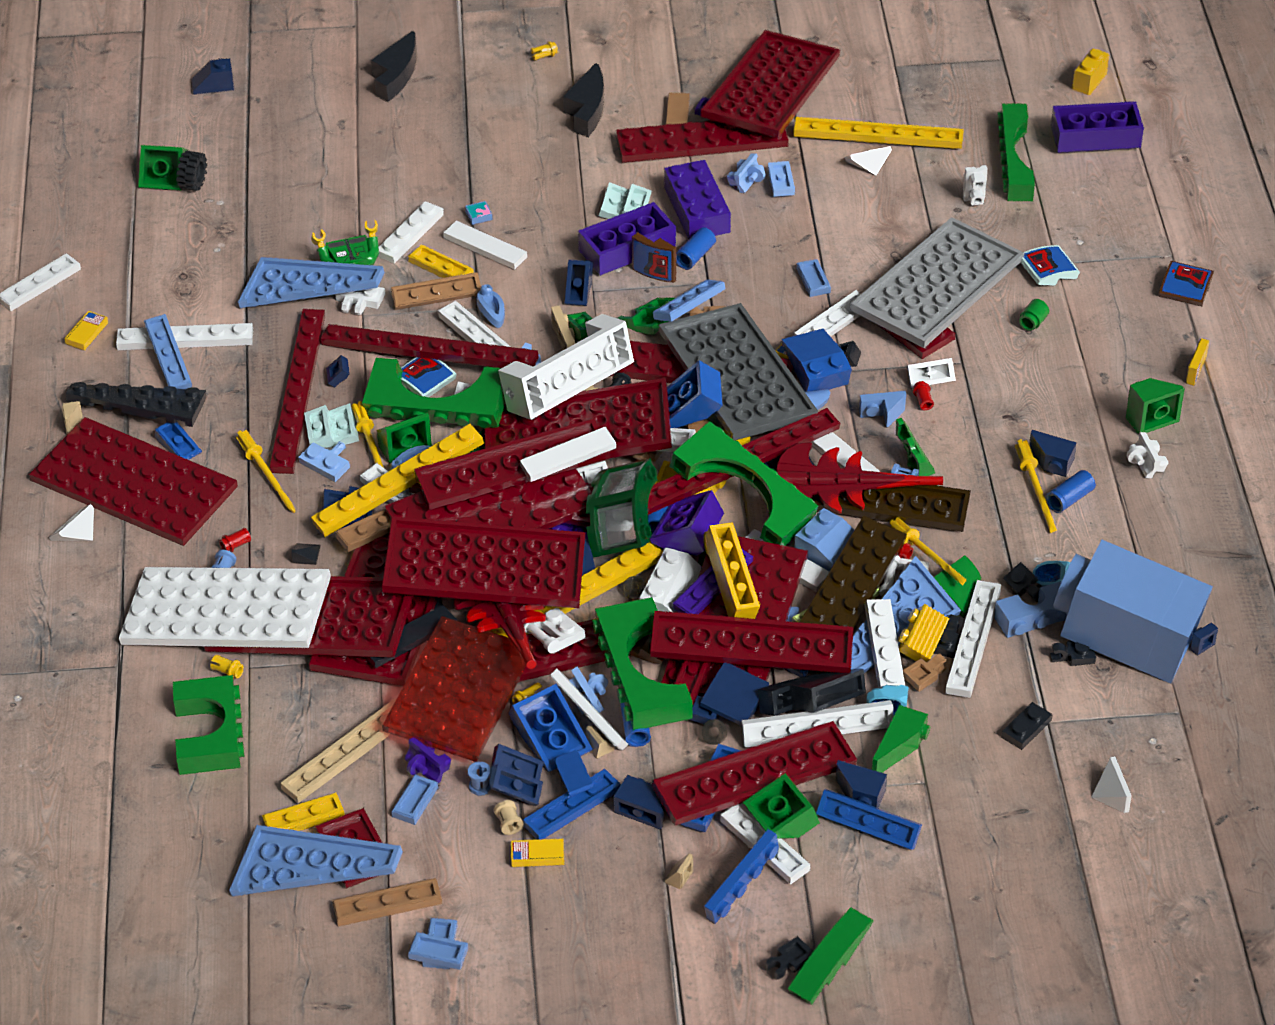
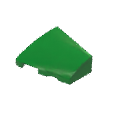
[617,298,675,334]
[896,418,935,476]
[934,555,981,618]

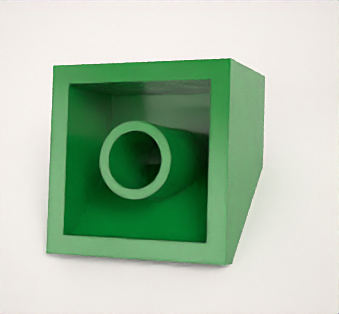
[138,145,189,190]
[1125,378,1185,434]
[377,413,432,464]
[743,773,820,839]

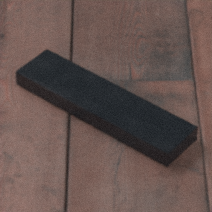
[365,605,457,668]

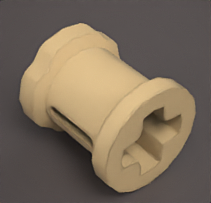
[494,800,524,835]

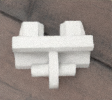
[963,165,988,205]
[1126,432,1168,478]

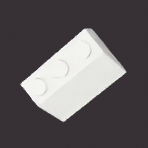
[640,548,702,613]

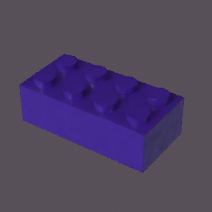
[1051,101,1144,152]
[664,160,731,240]
[578,202,676,275]

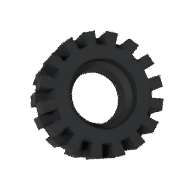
[177,150,207,191]

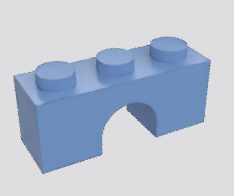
[994,581,1067,638]

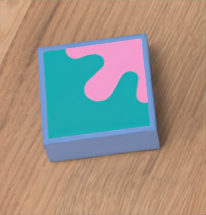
[465,201,493,225]

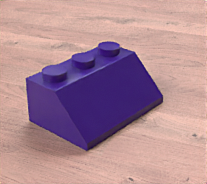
[650,490,724,556]

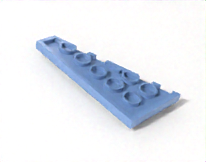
[238,257,385,308]
[851,556,961,673]
[229,825,403,896]

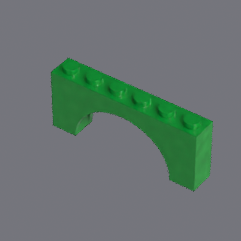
[362,358,505,428]
[669,421,818,546]
[592,597,693,730]

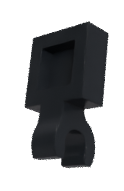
[1003,562,1040,602]
[934,614,961,659]
[1050,641,1096,666]

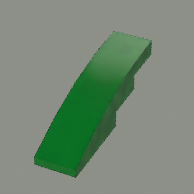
[788,907,874,1005]

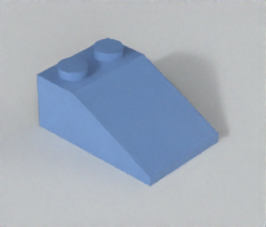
[795,508,854,572]

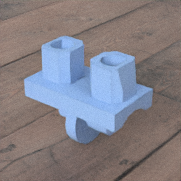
[727,153,765,193]
[569,667,608,715]

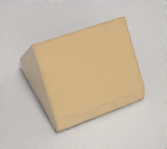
[585,726,616,759]

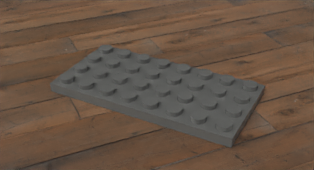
[659,303,818,440]

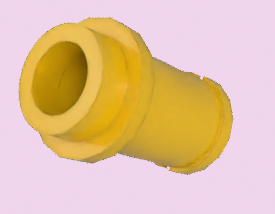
[530,41,558,61]
[210,655,244,679]
[512,682,544,704]

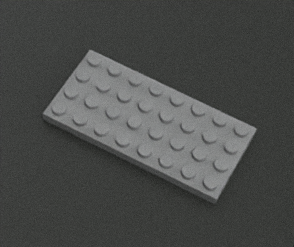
[850,217,1024,348]

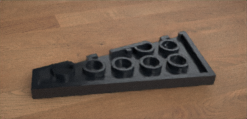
[66,382,206,427]

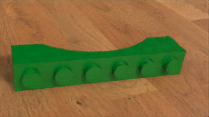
[997,103,1035,202]

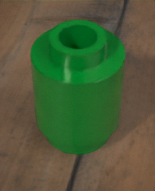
[1019,299,1050,331]

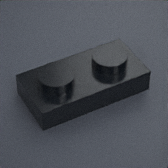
[1001,702,1053,750]

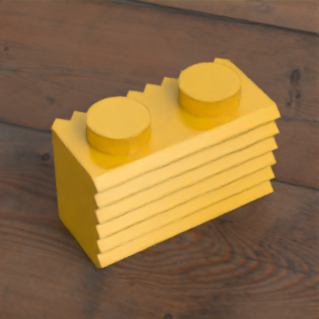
[1072,48,1109,95]
[898,604,949,662]

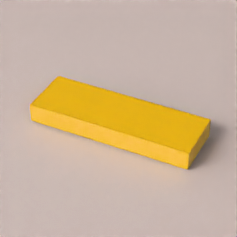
[408,244,474,278]
[262,793,345,831]

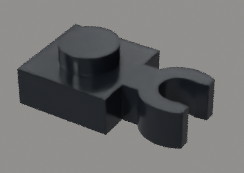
[765,936,814,980]

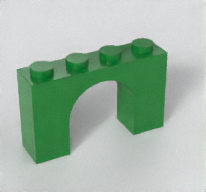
[172,675,245,775]

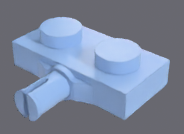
[298,441,350,482]

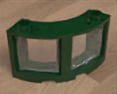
[586,458,658,558]

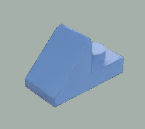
[859,391,906,428]

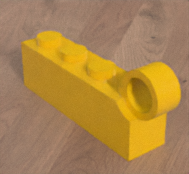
[703,522,760,619]

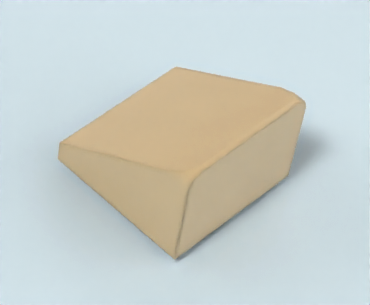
[62,401,83,434]
[664,854,693,889]

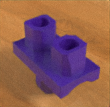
[405,737,451,783]

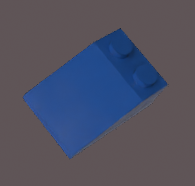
[781,328,852,392]
[667,360,722,428]
[508,684,593,773]

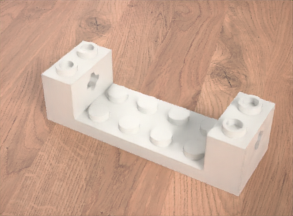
[498,314,634,420]

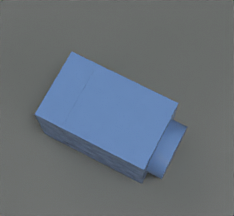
[1053,540,1213,684]

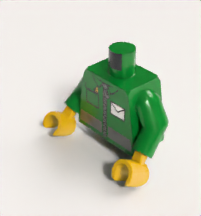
[311,220,379,265]

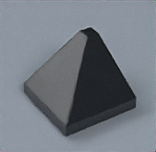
[291,543,321,565]

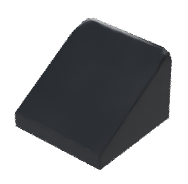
[838,341,861,367]

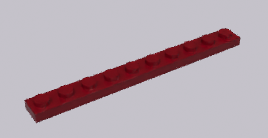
[270,309,325,474]
[320,324,539,368]
[648,408,841,515]

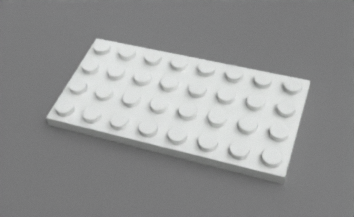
[119,567,331,648]

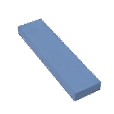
[653,279,725,322]
[144,314,192,389]

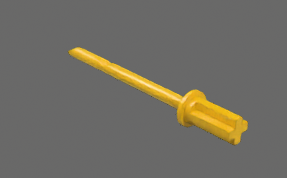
[351,401,384,468]
[236,430,295,513]
[1015,439,1057,533]
[889,517,966,586]

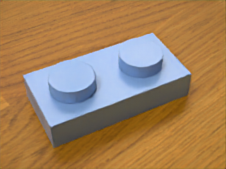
[768,161,795,197]

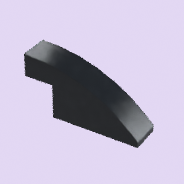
[371,31,417,102]
[563,63,604,138]
[758,669,866,716]

